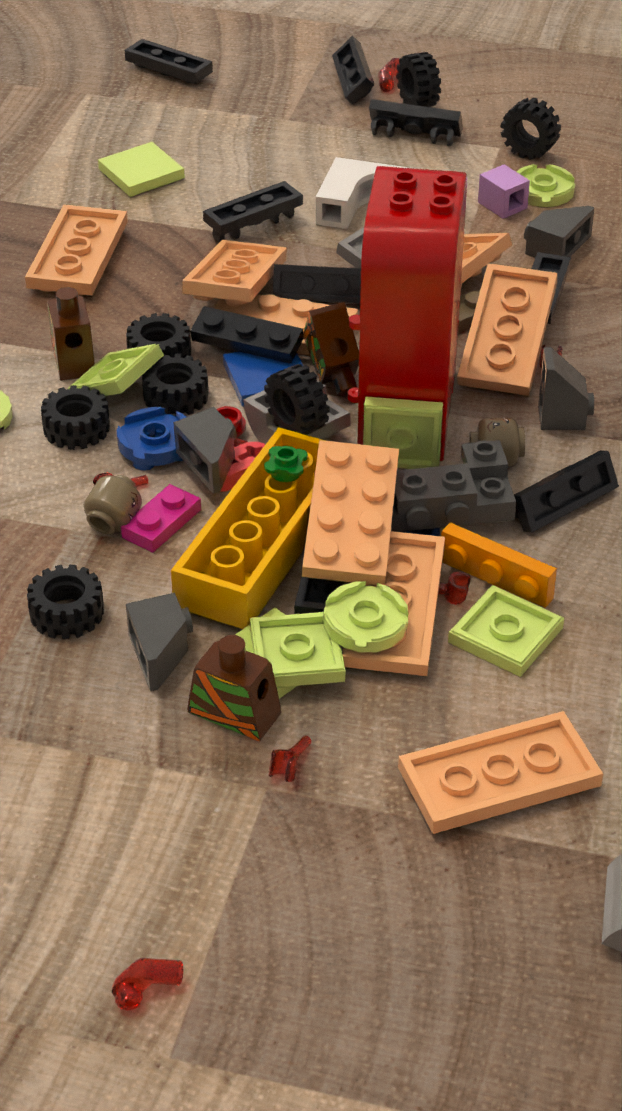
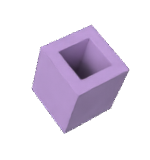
[478,164,530,219]

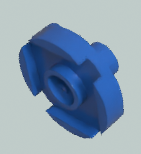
[117,407,186,471]

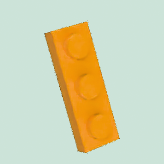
[441,522,557,608]

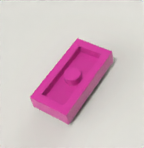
[121,484,201,553]

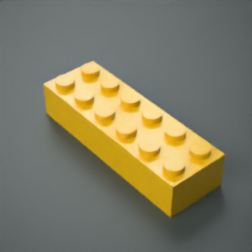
[171,427,326,629]

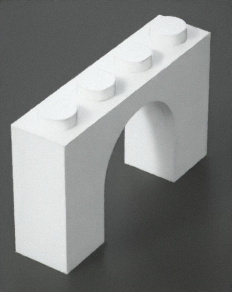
[316,157,416,229]

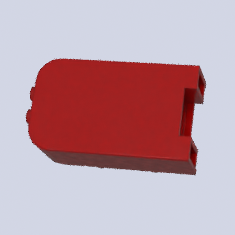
[348,166,467,461]

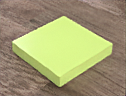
[98,142,185,197]
[68,344,164,396]
[363,397,443,469]
[448,585,564,677]
[250,612,346,687]

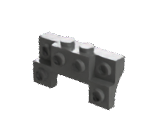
[391,440,516,532]

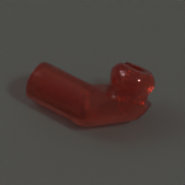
[378,58,400,92]
[112,958,184,1010]

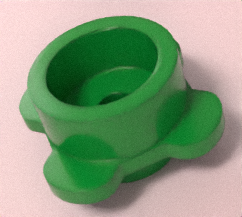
[264,446,308,482]

